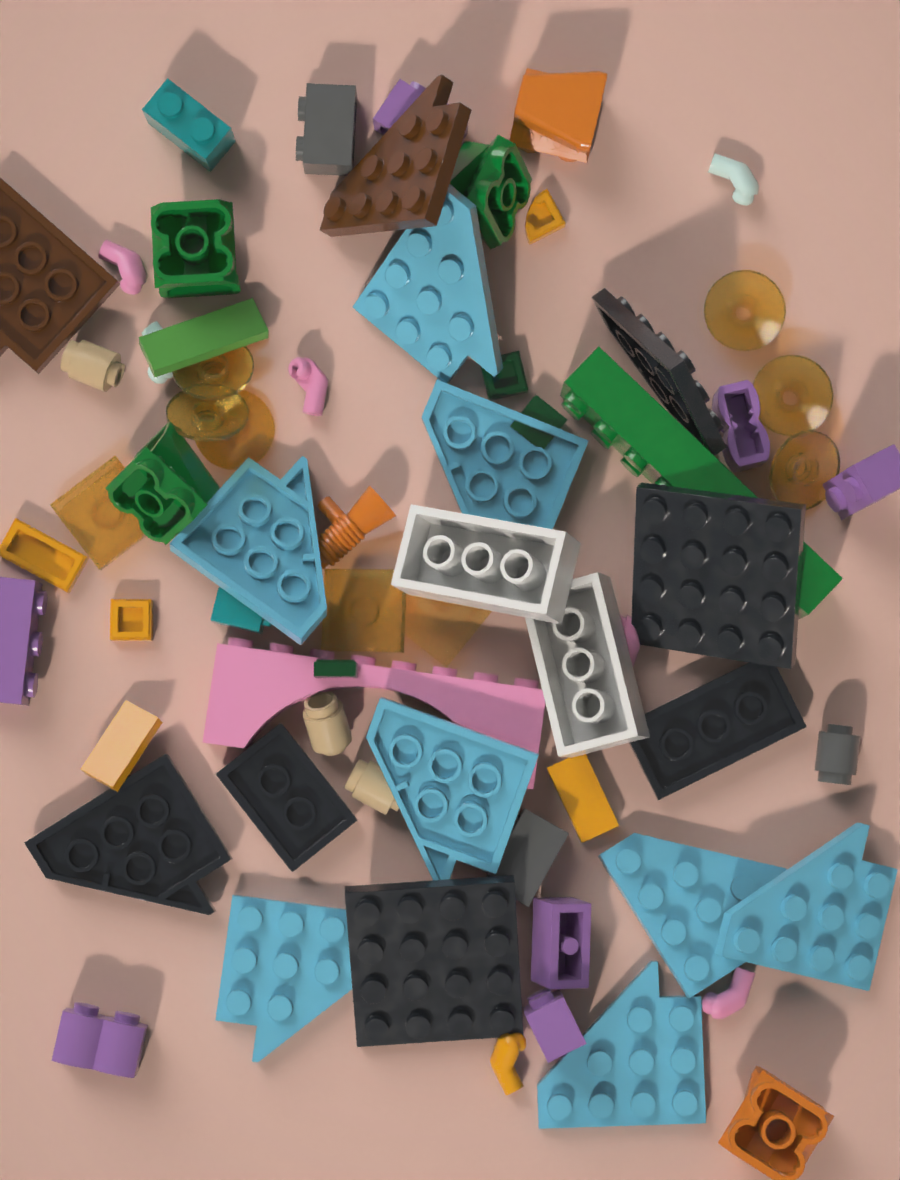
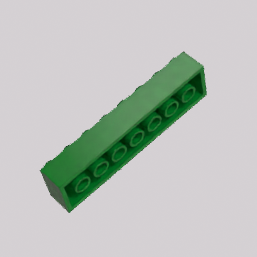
[560,346,843,619]

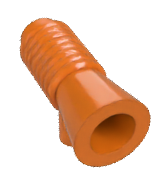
[317,485,396,570]

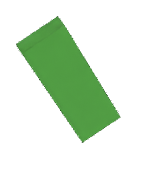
[139,298,269,378]

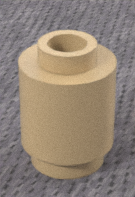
[60,340,125,392]
[303,692,352,756]
[344,759,399,815]

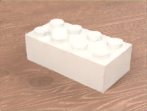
[391,504,581,625]
[525,572,650,758]

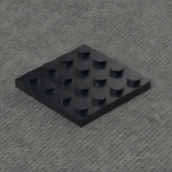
[631,482,806,669]
[345,875,524,1047]

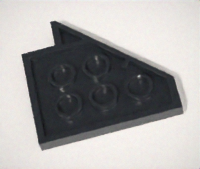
[592,288,727,456]
[24,754,233,915]

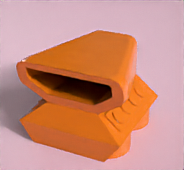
[509,68,607,163]
[718,1066,834,1180]

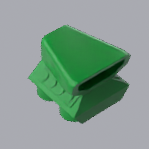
[450,134,532,250]
[151,199,241,298]
[105,421,220,545]

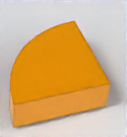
[525,189,566,245]

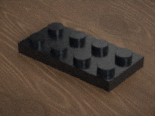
[629,662,807,800]

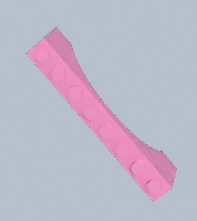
[203,637,545,789]

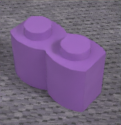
[712,380,770,473]
[51,1002,148,1078]

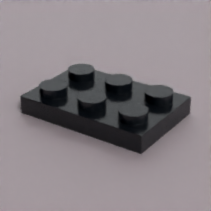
[216,723,358,872]

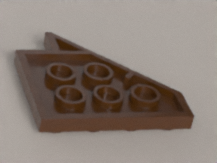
[320,75,472,237]
[0,178,120,374]

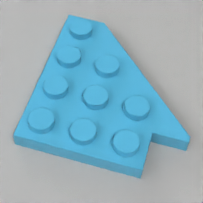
[353,184,503,383]
[422,379,589,529]
[170,456,327,645]
[366,697,539,880]
[714,823,898,991]
[598,833,787,998]
[216,895,352,1062]
[537,961,706,1129]

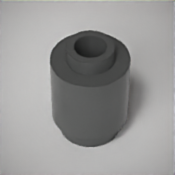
[815,724,860,785]

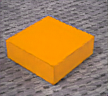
[110,599,153,641]

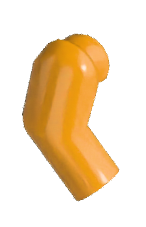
[490,1033,526,1095]

